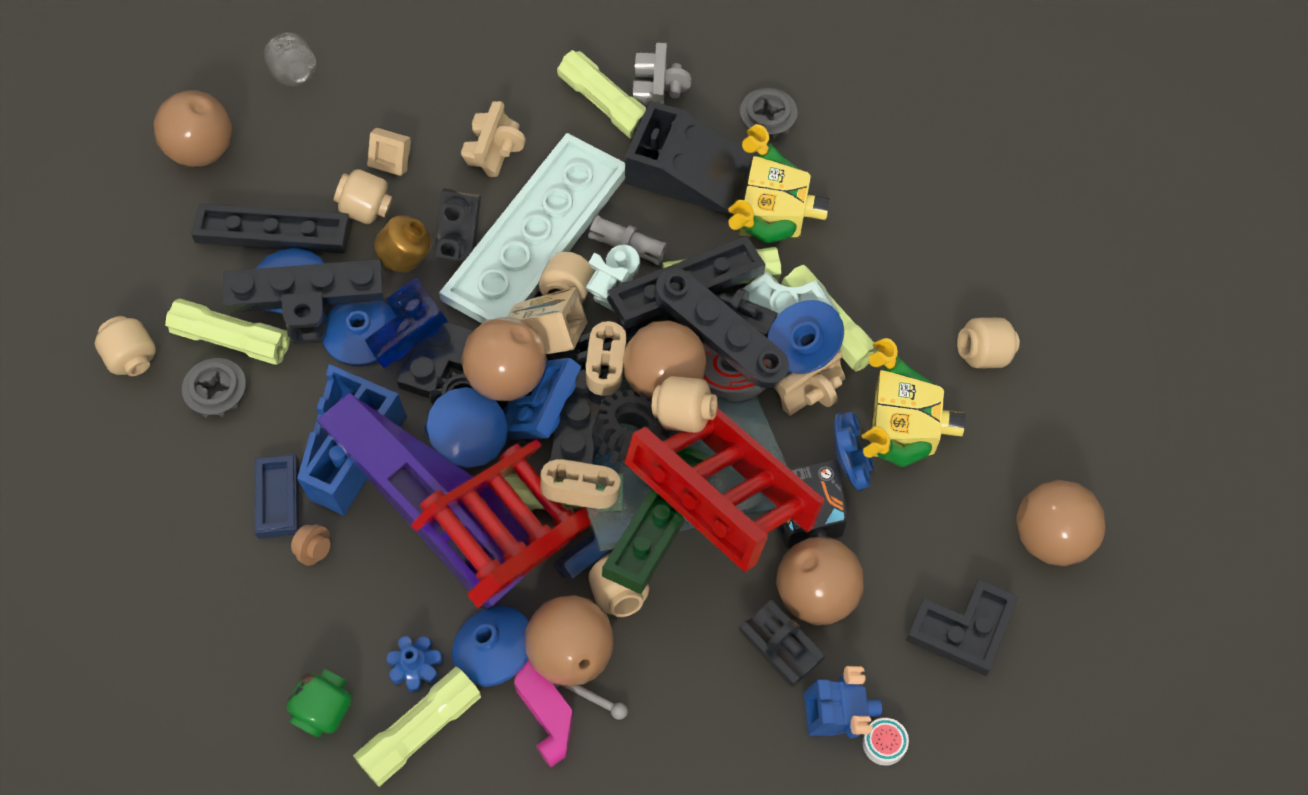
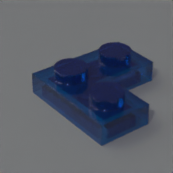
[365,277,448,368]

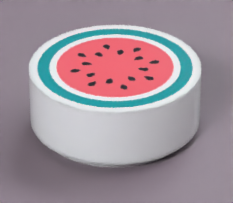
[862,718,909,765]

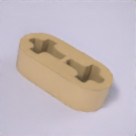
[586,321,626,396]
[540,459,621,509]

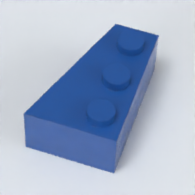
[297,364,407,516]

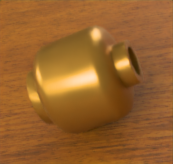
[374,216,431,272]

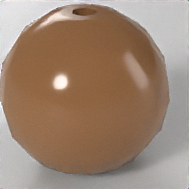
[153,90,232,167]
[461,317,547,401]
[623,321,707,401]
[1016,480,1106,567]
[776,536,864,625]
[524,595,615,686]

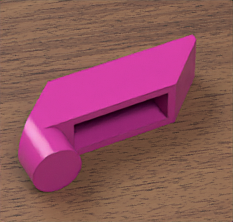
[514,659,573,768]

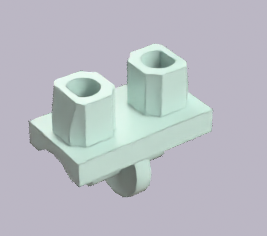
[586,244,640,311]

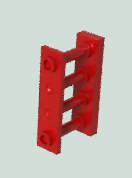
[624,408,825,572]
[411,439,600,608]

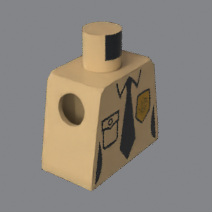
[507,287,588,354]

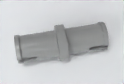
[588,215,667,266]

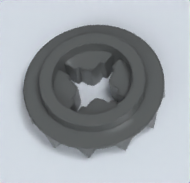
[740,88,798,139]
[181,358,247,418]

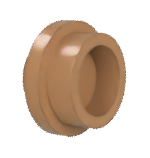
[291,524,330,566]

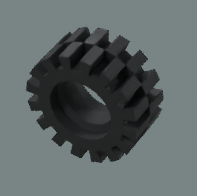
[592,390,671,468]

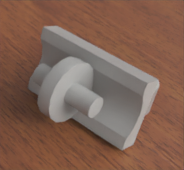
[633,43,691,106]

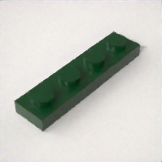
[602,447,712,594]

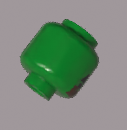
[286,668,353,738]

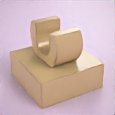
[367,127,411,176]

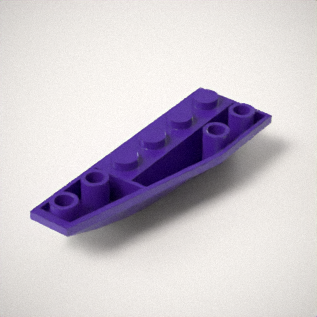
[317,393,530,609]

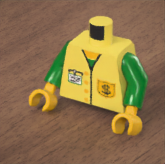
[729,125,830,244]
[862,338,966,467]

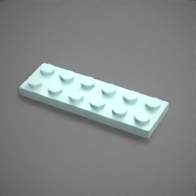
[439,133,625,323]

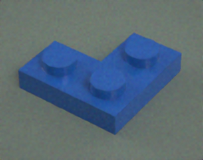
[504,358,581,440]

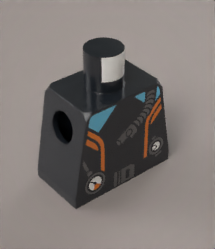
[759,459,847,549]

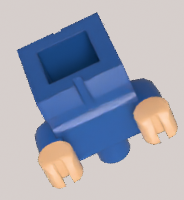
[803,666,882,738]

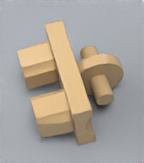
[461,101,526,177]
[774,350,845,416]

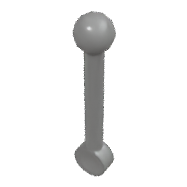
[553,684,628,720]

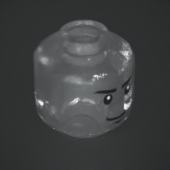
[264,32,317,86]

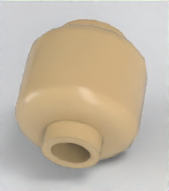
[333,169,393,224]
[538,252,594,303]
[94,316,156,376]
[957,317,1020,368]
[652,376,717,432]
[588,553,649,617]

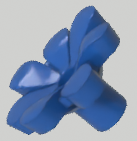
[387,636,444,692]

